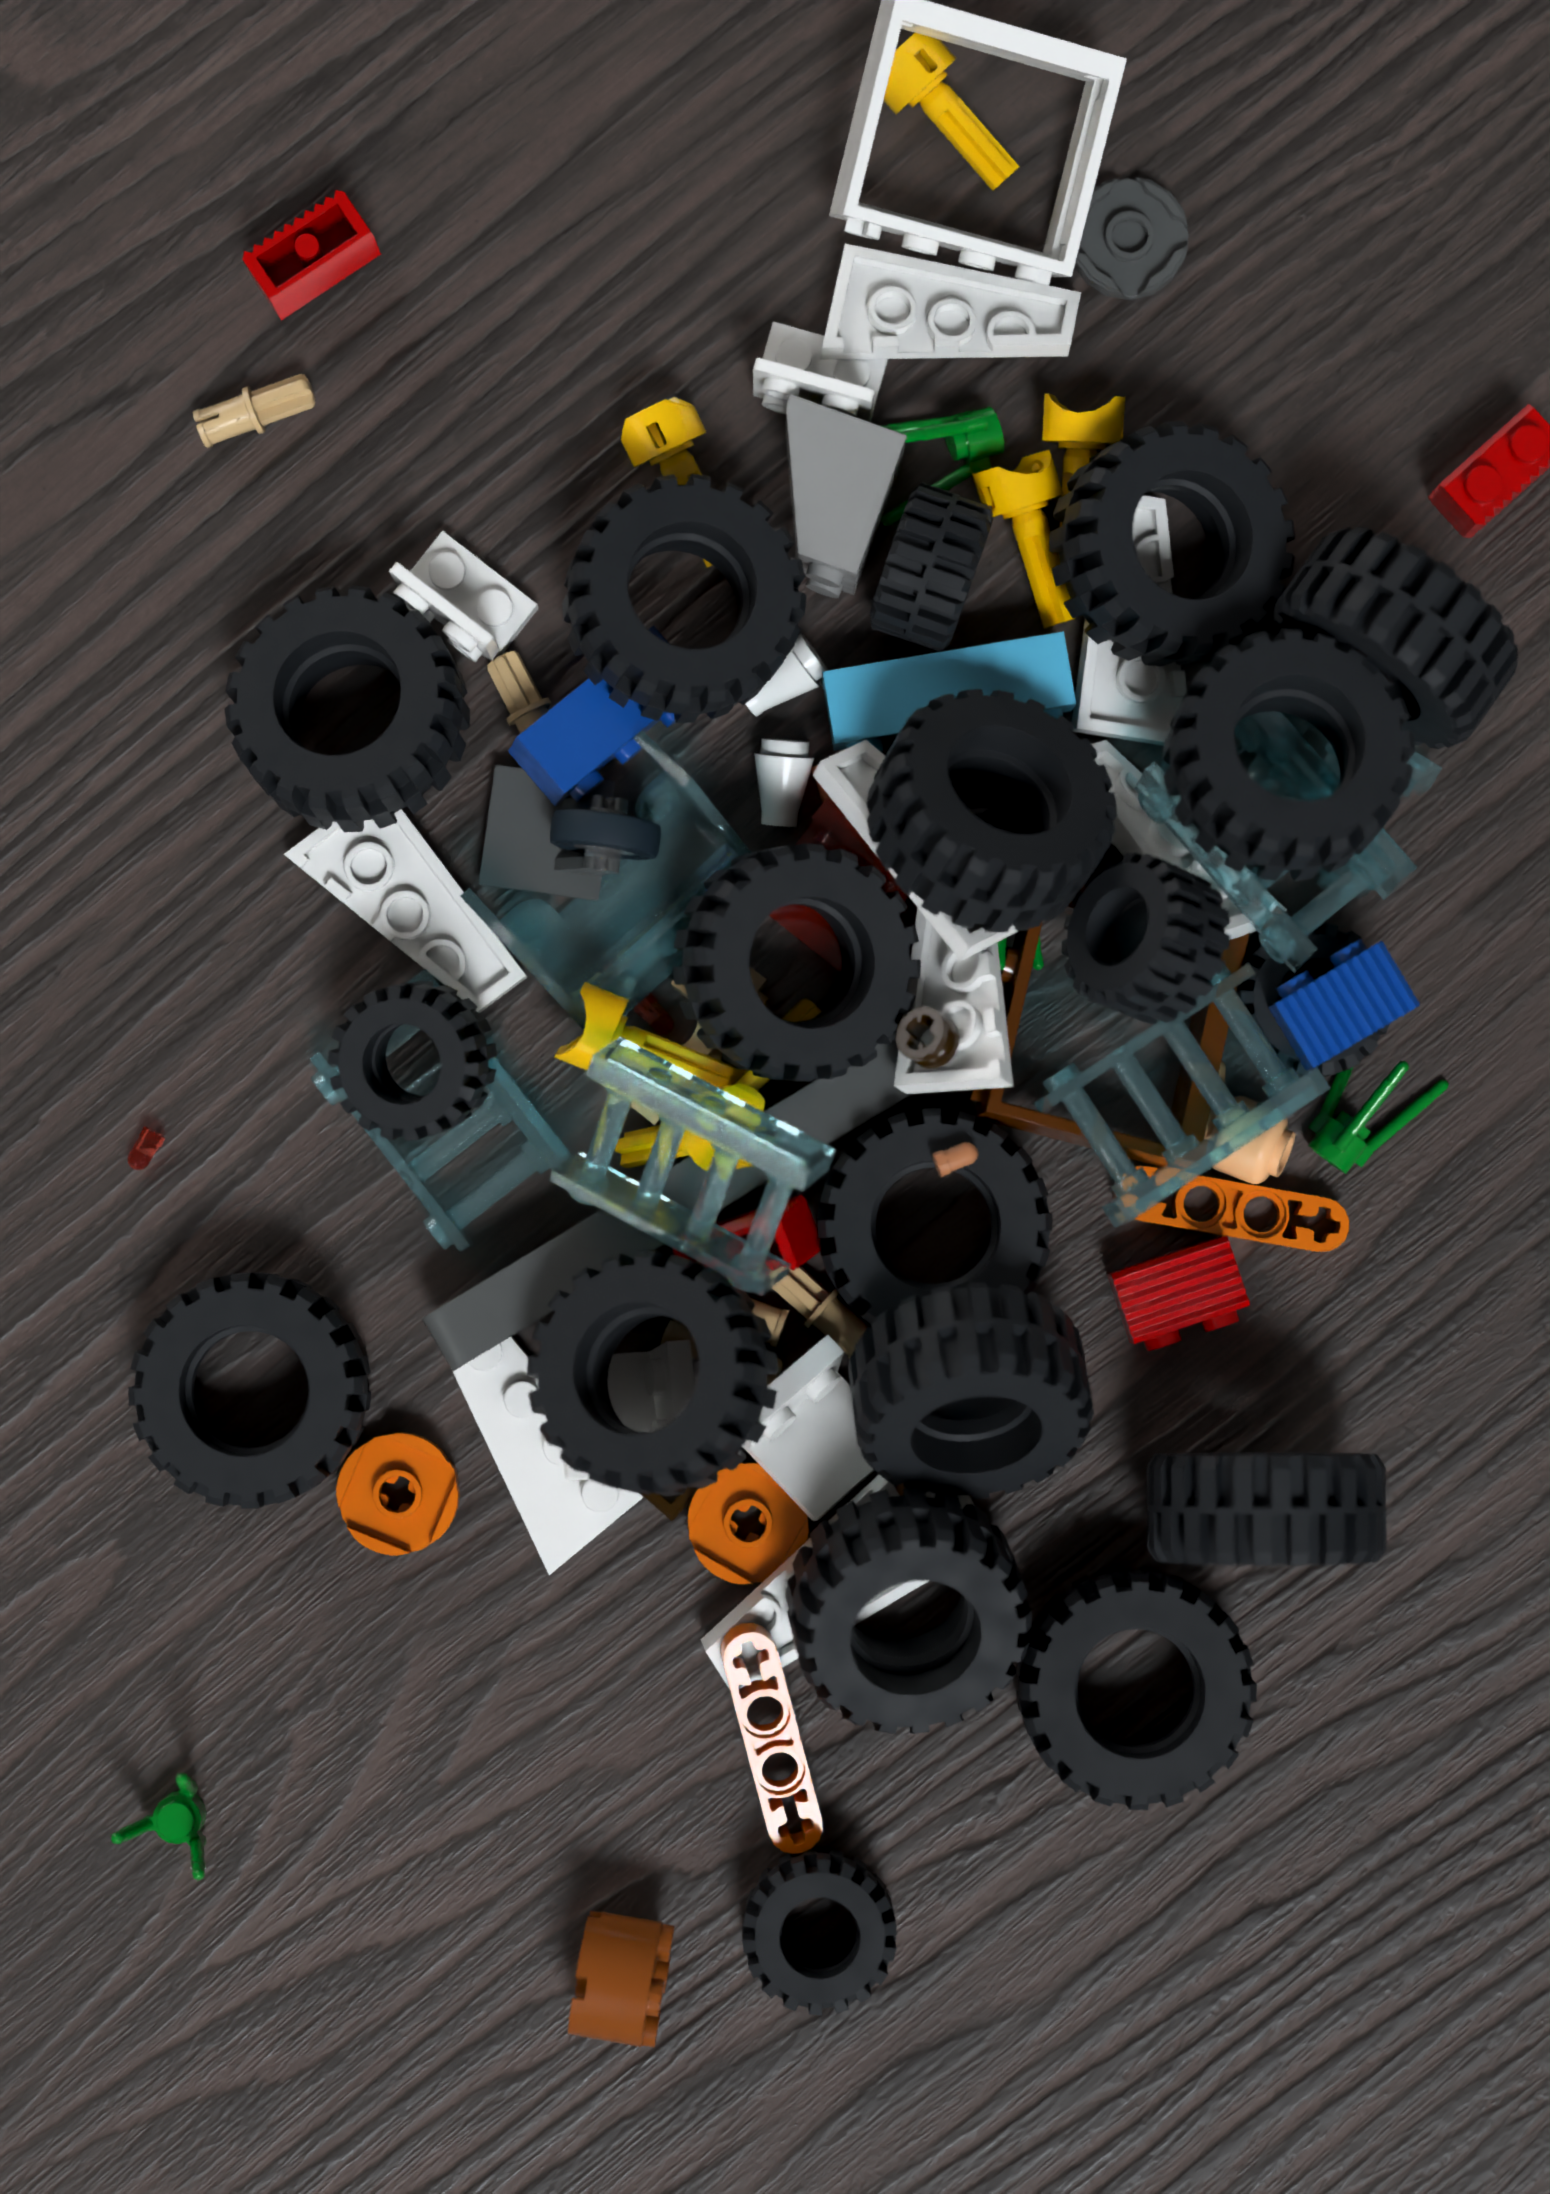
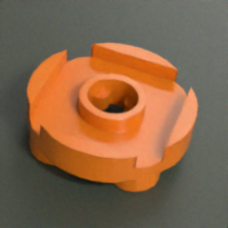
[336,1432,460,1556]
[688,1462,809,1585]

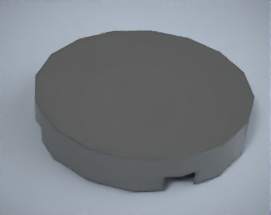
[1074,177,1189,300]

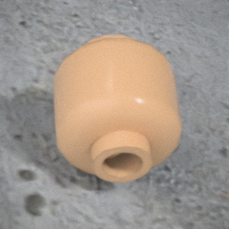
[1204,1096,1296,1184]

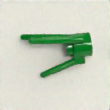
[880,407,1004,526]
[1308,1061,1449,1174]
[111,1773,207,1880]

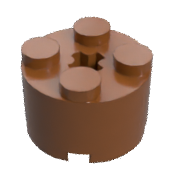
[568,1910,675,2048]

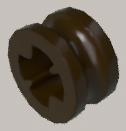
[896,1006,960,1069]

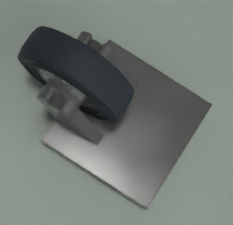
[478,765,661,902]

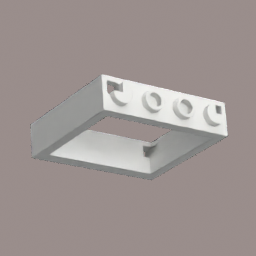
[829,0,1127,285]

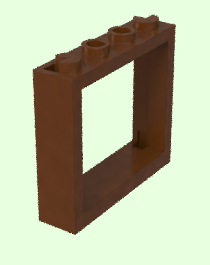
[969,886,1250,1172]

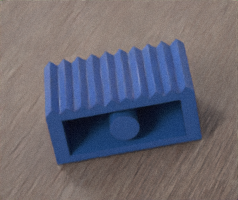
[1269,938,1420,1071]

